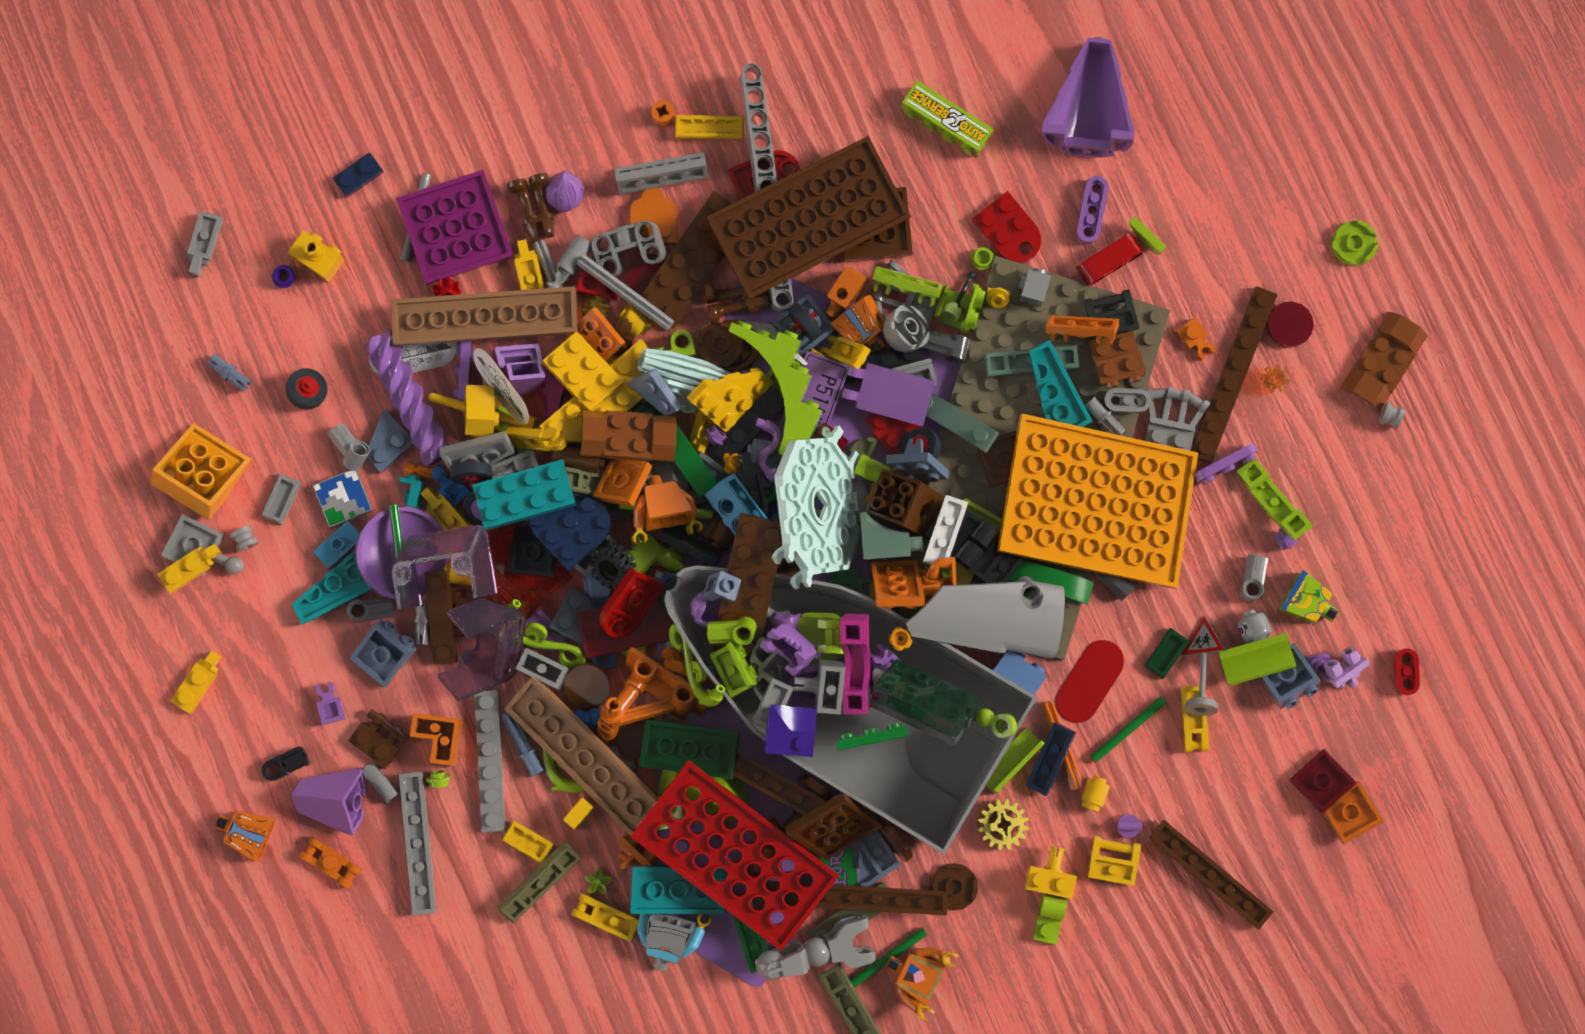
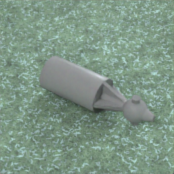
[546,235,592,288]

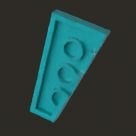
[1028,339,1093,427]

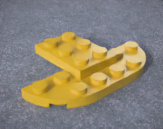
[539,331,648,444]

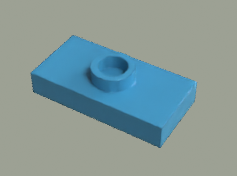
[313,520,360,569]

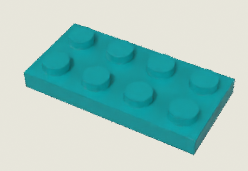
[472,459,576,531]
[629,865,726,914]

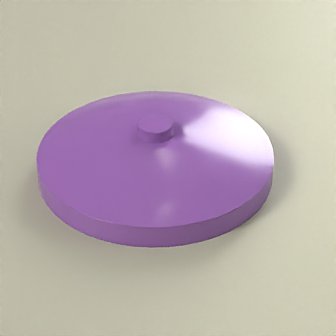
[355,507,450,600]

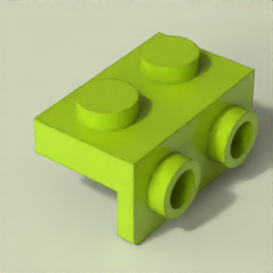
[710,642,757,697]

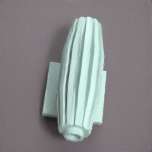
[637,348,731,413]

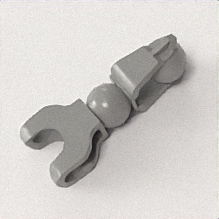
[755,913,876,980]

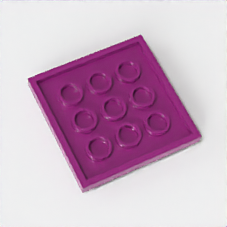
[396,170,513,286]

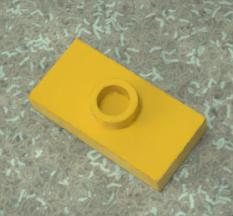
[501,820,554,864]

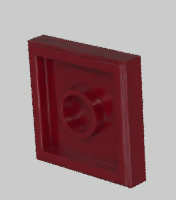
[1289,749,1357,815]

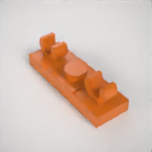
[1045,315,1119,345]

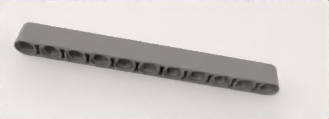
[739,63,793,313]

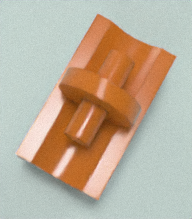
[618,834,657,870]

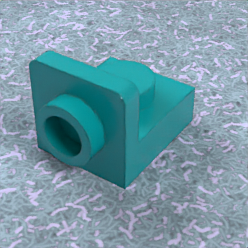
[398,474,425,510]

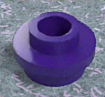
[272,265,295,288]

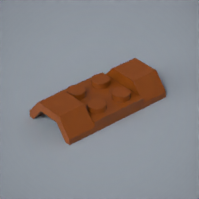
[1340,312,1427,413]
[580,410,677,462]

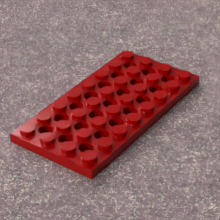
[630,759,840,951]

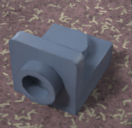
[702,571,741,602]

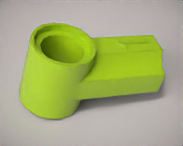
[707,617,757,645]

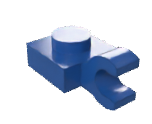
[431,464,471,506]

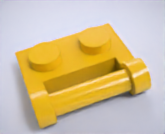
[1087,835,1141,886]

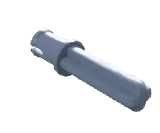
[501,712,545,777]

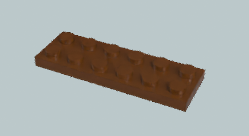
[641,191,733,329]
[711,513,783,658]

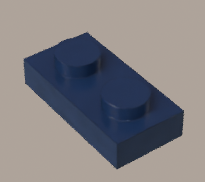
[333,152,384,198]

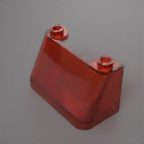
[459,522,573,623]

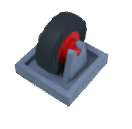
[772,294,837,357]
[886,427,949,482]

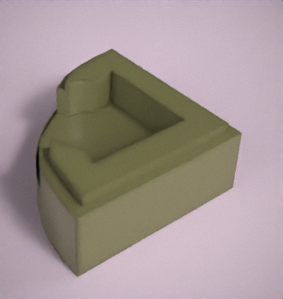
[848,437,878,458]

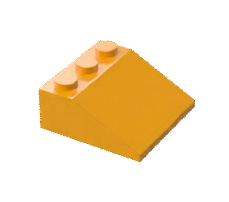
[151,423,251,520]

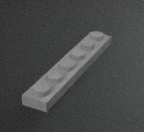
[474,690,506,832]
[399,772,437,916]

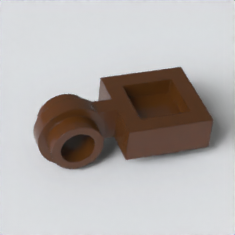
[615,318,635,355]

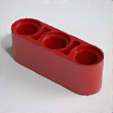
[1076,233,1144,286]

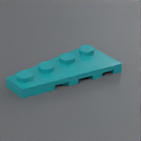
[292,551,373,625]

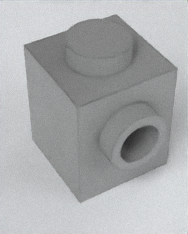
[1018,268,1051,306]

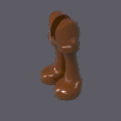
[506,173,556,242]
[704,282,771,324]

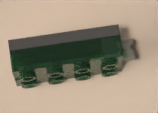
[870,659,980,746]

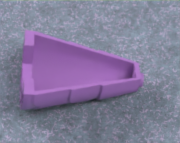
[1041,37,1135,158]

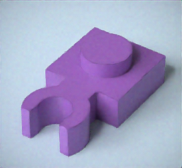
[870,643,902,671]
[316,682,346,725]

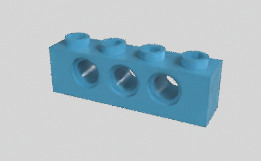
[705,474,767,535]

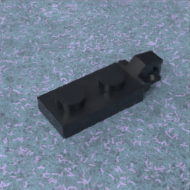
[736,452,769,514]

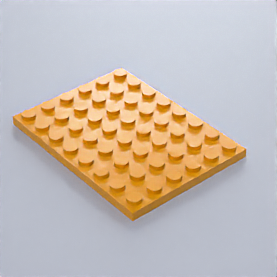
[997,414,1198,589]

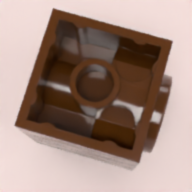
[865,469,944,539]

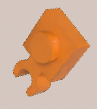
[1176,317,1215,360]

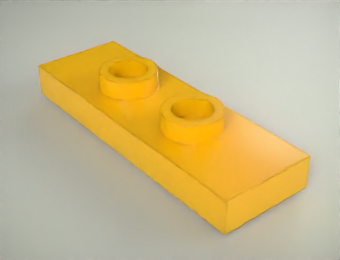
[675,115,744,140]

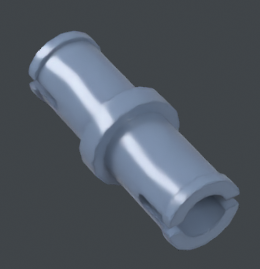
[206,353,252,392]

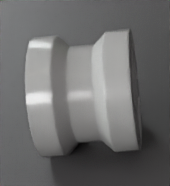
[1378,402,1405,430]
[229,526,259,553]

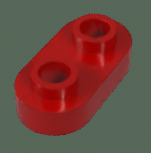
[1393,648,1420,696]

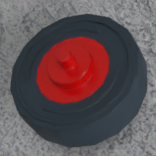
[285,368,328,410]

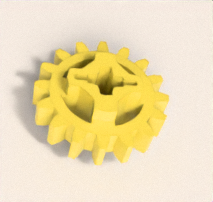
[978,799,1029,850]

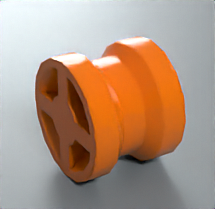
[651,100,675,127]

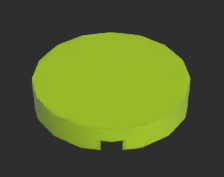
[1332,220,1378,266]

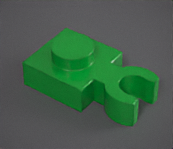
[830,567,873,596]

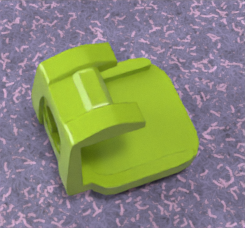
[934,283,986,333]
[797,612,844,660]

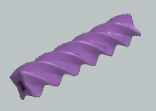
[364,330,451,467]

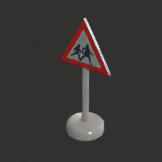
[1181,616,1225,716]

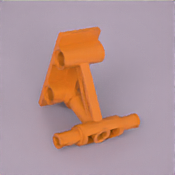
[597,647,707,745]

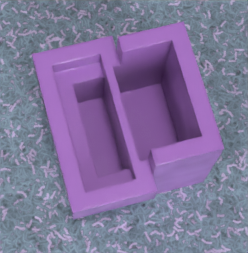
[492,343,545,395]

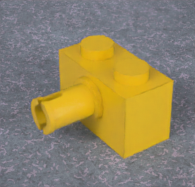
[287,231,344,282]
[465,385,499,438]
[1024,846,1077,899]

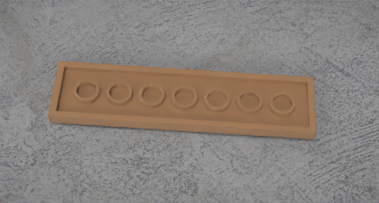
[391,286,578,346]
[504,676,658,835]

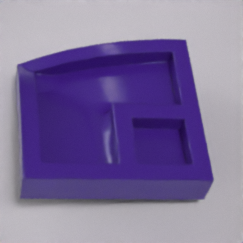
[764,704,817,757]

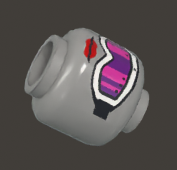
[1237,610,1272,643]

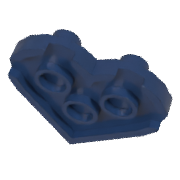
[530,498,611,572]

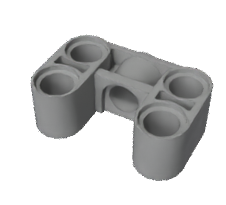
[592,221,666,277]

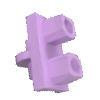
[1322,647,1370,688]

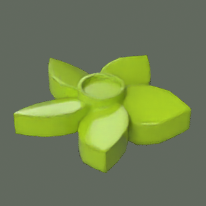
[585,868,612,895]

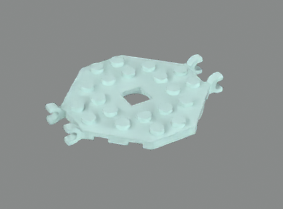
[772,425,862,589]

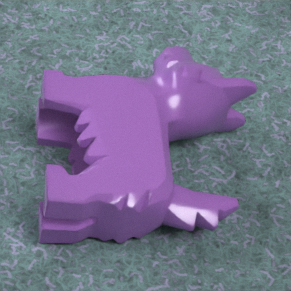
[760,611,822,676]

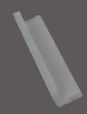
[614,152,709,195]

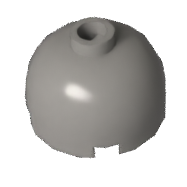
[883,305,929,353]

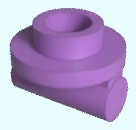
[1306,652,1331,673]
[1117,814,1142,838]

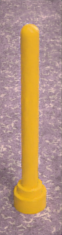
[428,393,537,429]

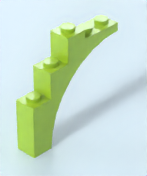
[729,320,823,455]

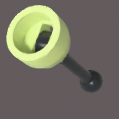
[942,271,976,322]

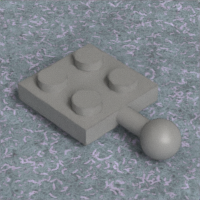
[161,514,244,576]

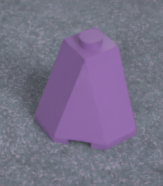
[291,768,367,835]

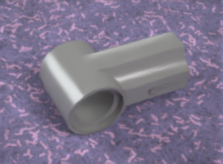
[328,423,370,471]
[1240,554,1268,603]

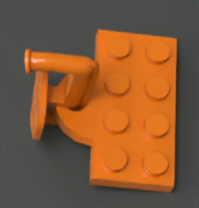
[870,557,957,609]

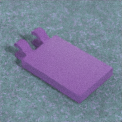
[841,363,935,426]

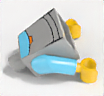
[637,914,711,971]

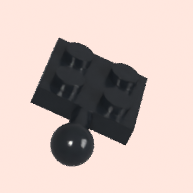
[508,527,557,578]

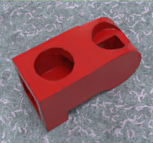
[576,270,618,302]

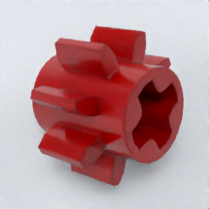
[433,277,461,296]

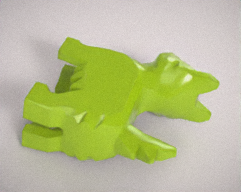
[609,531,685,574]

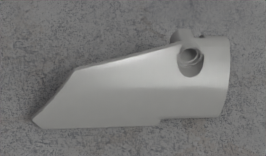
[905,576,1065,659]

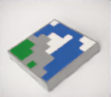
[312,470,374,528]

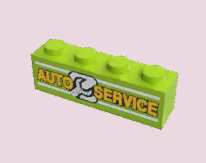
[901,80,994,157]

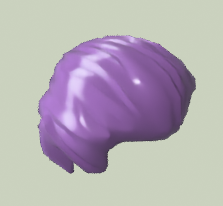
[546,170,584,212]
[690,590,722,628]

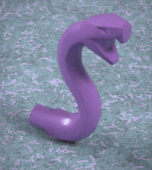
[755,418,782,484]

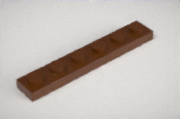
[1148,820,1274,930]

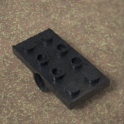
[923,509,1026,584]

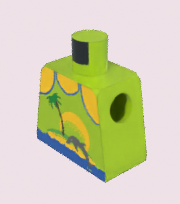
[1278,570,1339,624]

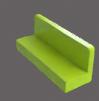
[1218,632,1296,686]
[985,728,1045,794]

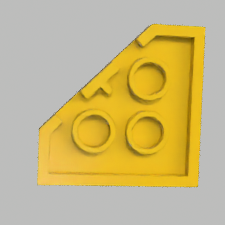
[686,367,774,432]

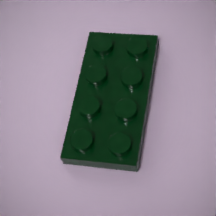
[639,720,740,780]

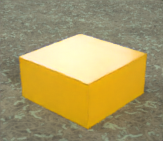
[563,797,595,830]

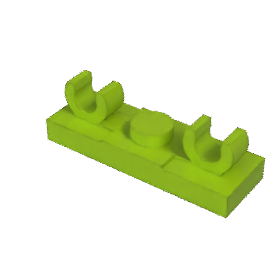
[872,266,943,307]

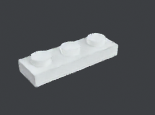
[923,495,968,570]

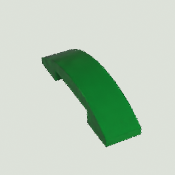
[662,414,718,499]
[1007,560,1094,605]

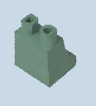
[860,512,923,561]

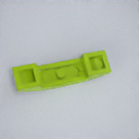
[1236,458,1313,541]

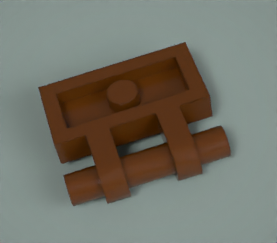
[348,709,409,769]

